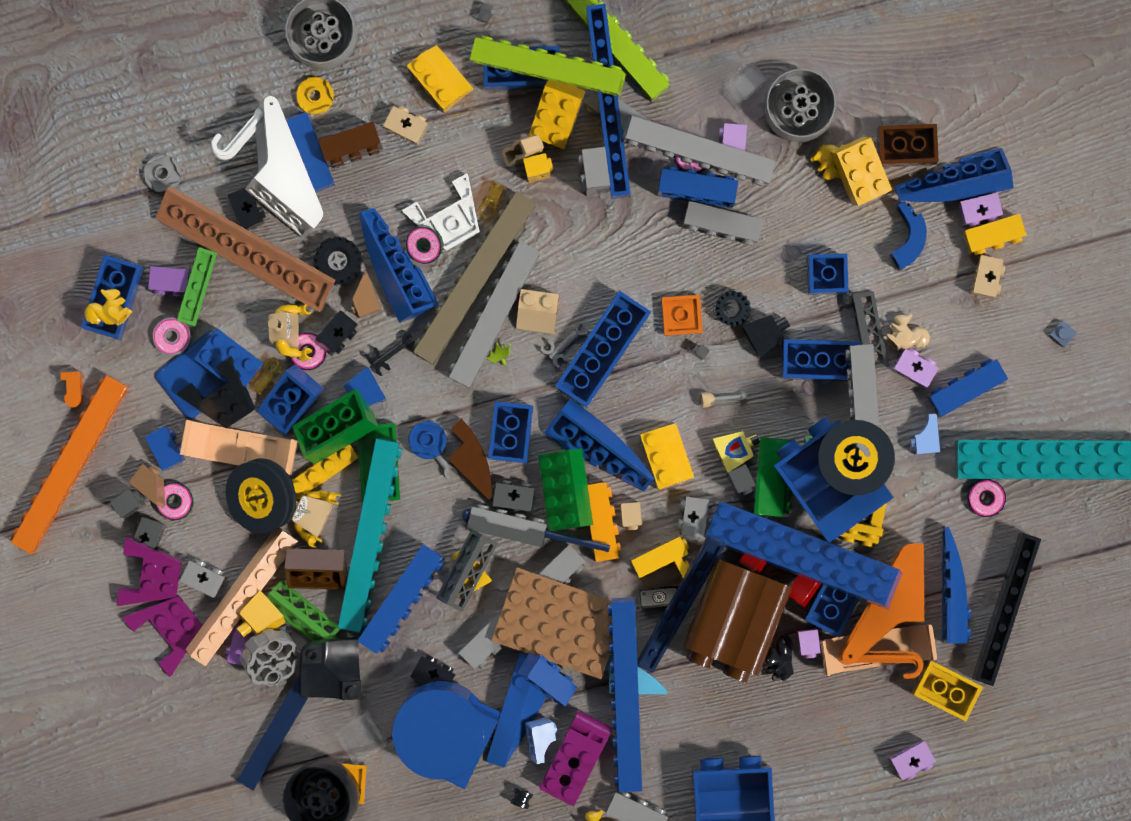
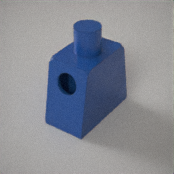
[338,367,387,406]

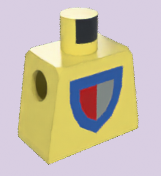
[712,431,760,473]

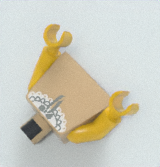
[268,304,312,362]
[292,490,341,548]

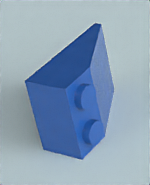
[257,364,324,436]

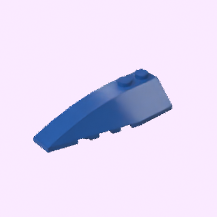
[895,148,1014,202]
[359,208,439,323]
[544,398,655,491]
[941,527,971,644]
[486,651,557,767]

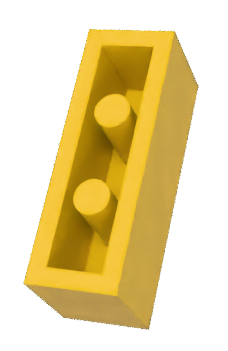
[962,214,1027,256]

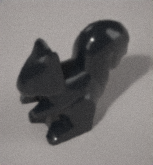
[765,635,794,681]

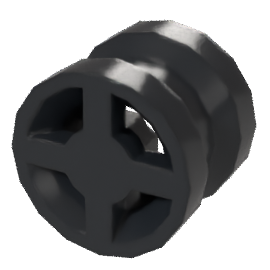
[510,788,533,809]

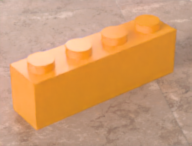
[588,482,622,562]

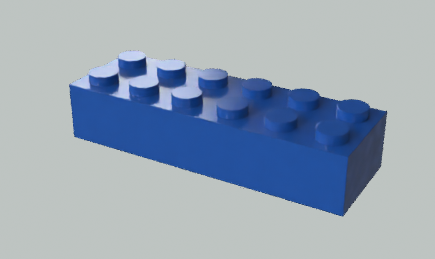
[555,290,651,409]
[357,544,445,654]

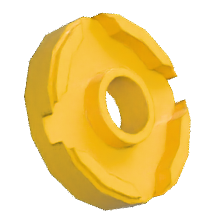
[296,76,334,115]

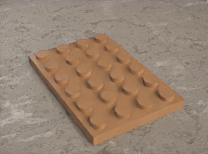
[492,568,613,679]

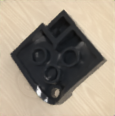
[299,637,361,701]

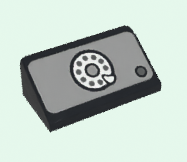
[639,586,677,609]

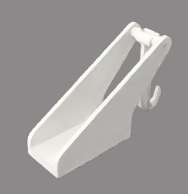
[211,96,323,239]

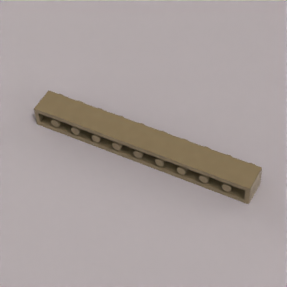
[413,191,537,365]

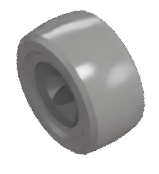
[285,0,358,70]
[764,69,836,143]

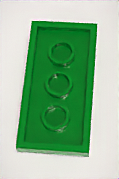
[358,423,401,503]

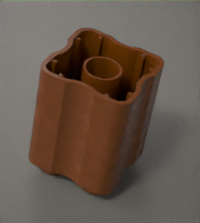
[683,559,792,683]

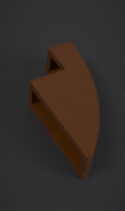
[448,418,492,500]

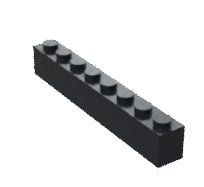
[972,533,1041,686]

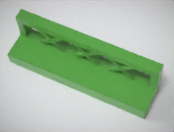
[176,247,217,327]
[267,580,340,641]

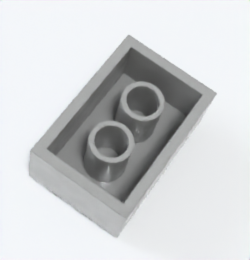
[578,147,610,196]

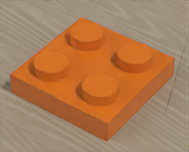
[662,295,703,336]

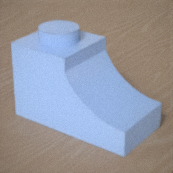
[910,414,940,455]
[525,717,557,764]

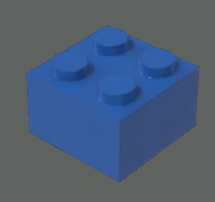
[807,254,849,295]

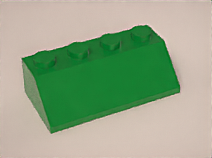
[293,389,379,464]
[754,437,793,518]

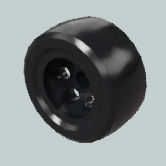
[283,760,360,821]

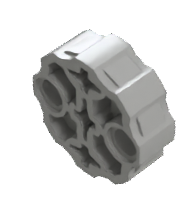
[240,628,300,686]

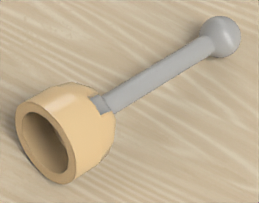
[700,392,747,408]

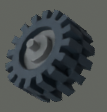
[715,291,751,326]

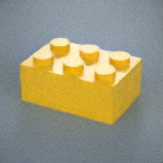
[529,80,585,149]
[830,136,892,206]
[911,660,983,722]

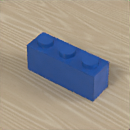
[517,653,577,707]

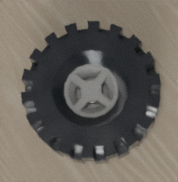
[313,236,363,286]

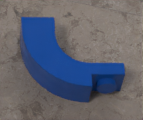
[890,201,927,271]

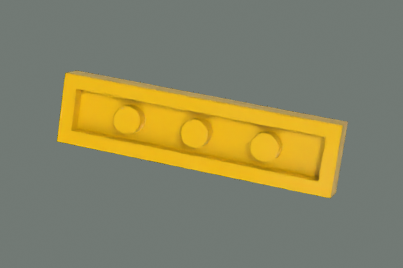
[292,444,359,501]

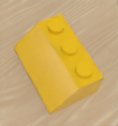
[407,45,473,113]
[640,423,694,490]

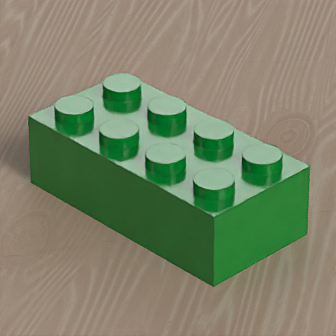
[538,449,593,531]

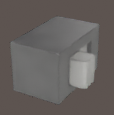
[478,3,495,24]
[693,345,710,360]

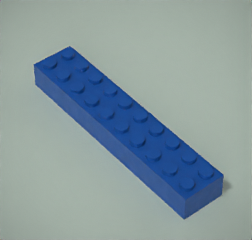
[705,501,902,610]

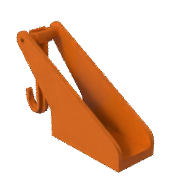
[839,543,924,679]

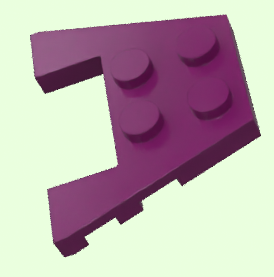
[116,536,182,606]
[122,596,203,677]

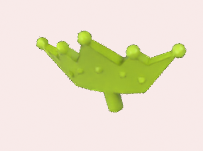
[486,342,512,366]

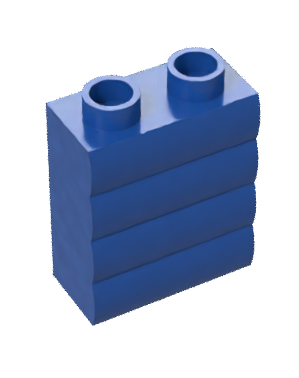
[774,416,895,543]
[692,756,775,821]

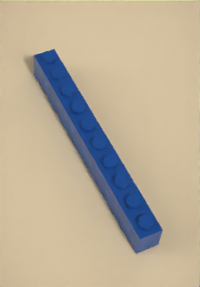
[586,4,631,199]
[608,597,642,792]

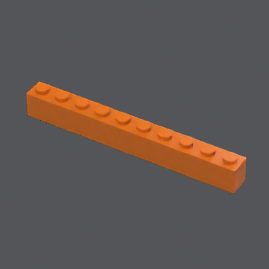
[11,375,130,554]

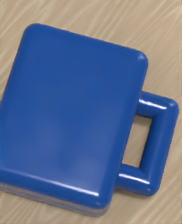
[155,330,225,419]

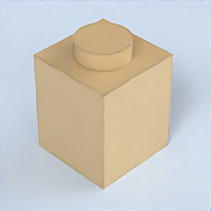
[620,502,642,530]

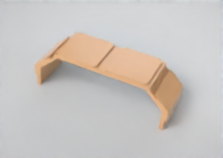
[180,420,298,475]
[819,624,937,676]

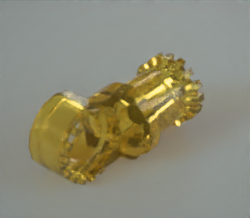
[479,181,506,220]
[249,357,283,395]

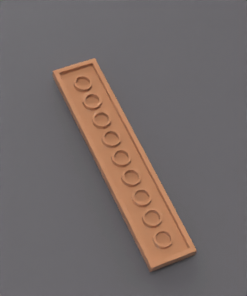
[155,186,335,312]

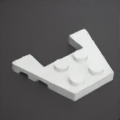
[402,173,480,251]

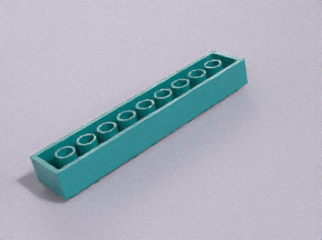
[955,440,1131,480]

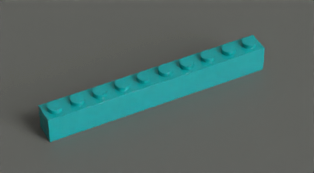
[338,438,403,633]

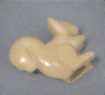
[883,314,930,351]

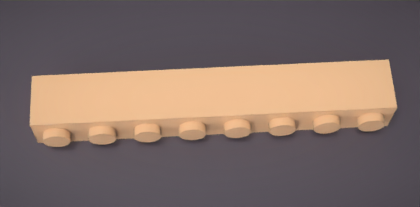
[185,527,297,666]

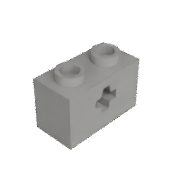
[677,497,709,538]
[180,559,227,598]

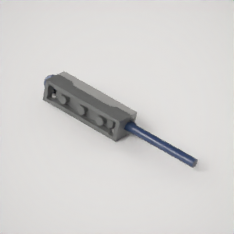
[462,504,610,552]

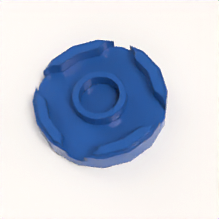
[408,421,447,459]

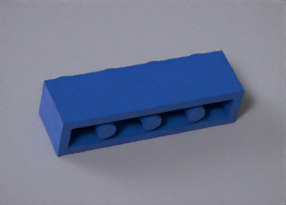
[286,112,336,193]
[928,359,1008,418]

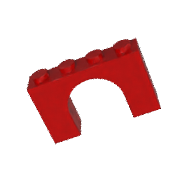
[739,554,821,608]

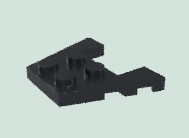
[177,356,255,428]

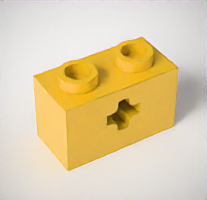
[523,153,553,183]

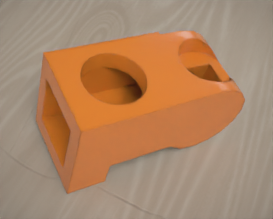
[60,372,84,408]

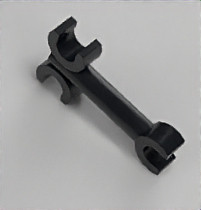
[365,333,415,376]

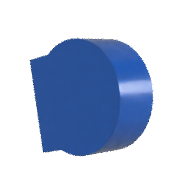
[392,681,501,789]

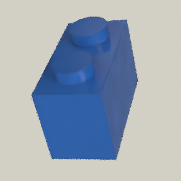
[145,426,185,471]

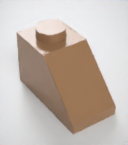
[351,273,382,319]
[129,464,165,508]

